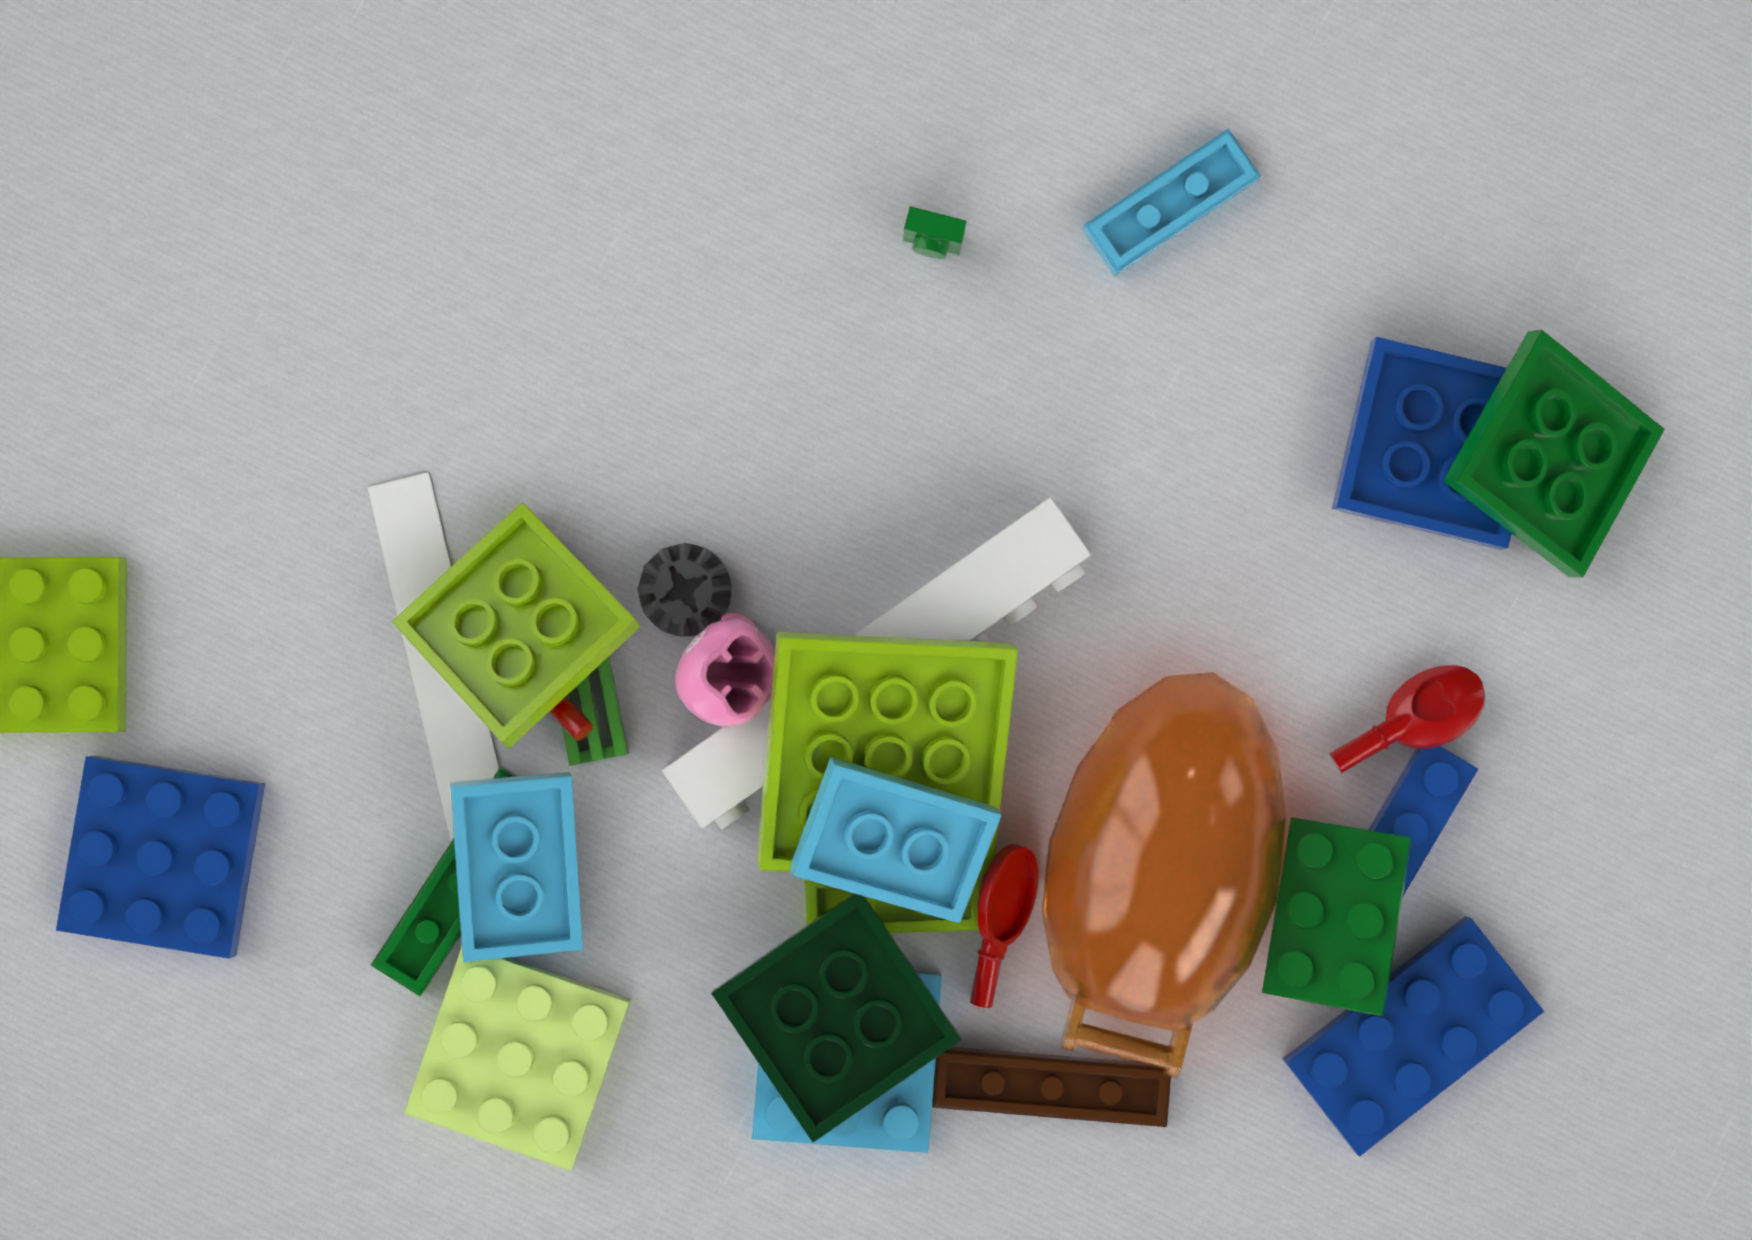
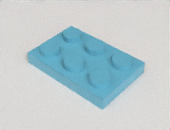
[790,757,1002,924]
[450,772,583,962]

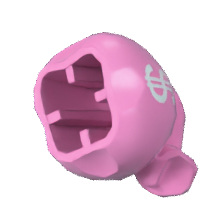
[675,613,775,728]

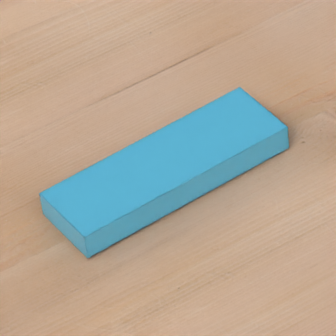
[1083,128,1261,277]

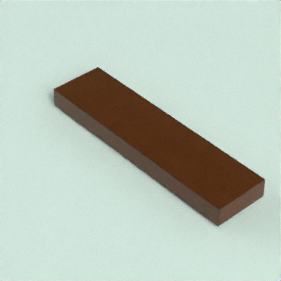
[932,1047,1172,1127]

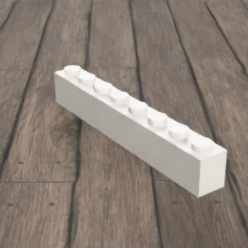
[661,497,1092,830]

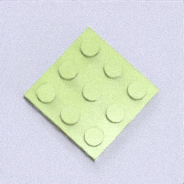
[404,947,631,1171]

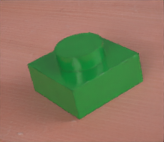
[903,206,967,259]

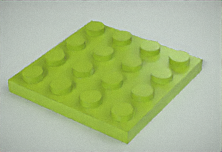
[757,632,1018,876]

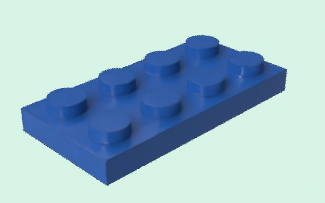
[1282,916,1544,1157]

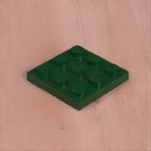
[711,893,962,1143]

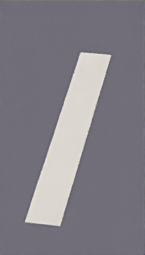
[367,472,499,841]

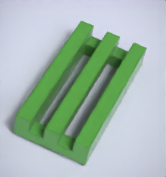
[562,656,629,766]

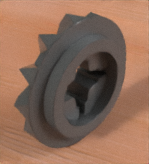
[637,543,732,637]

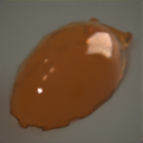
[1042,672,1287,1078]

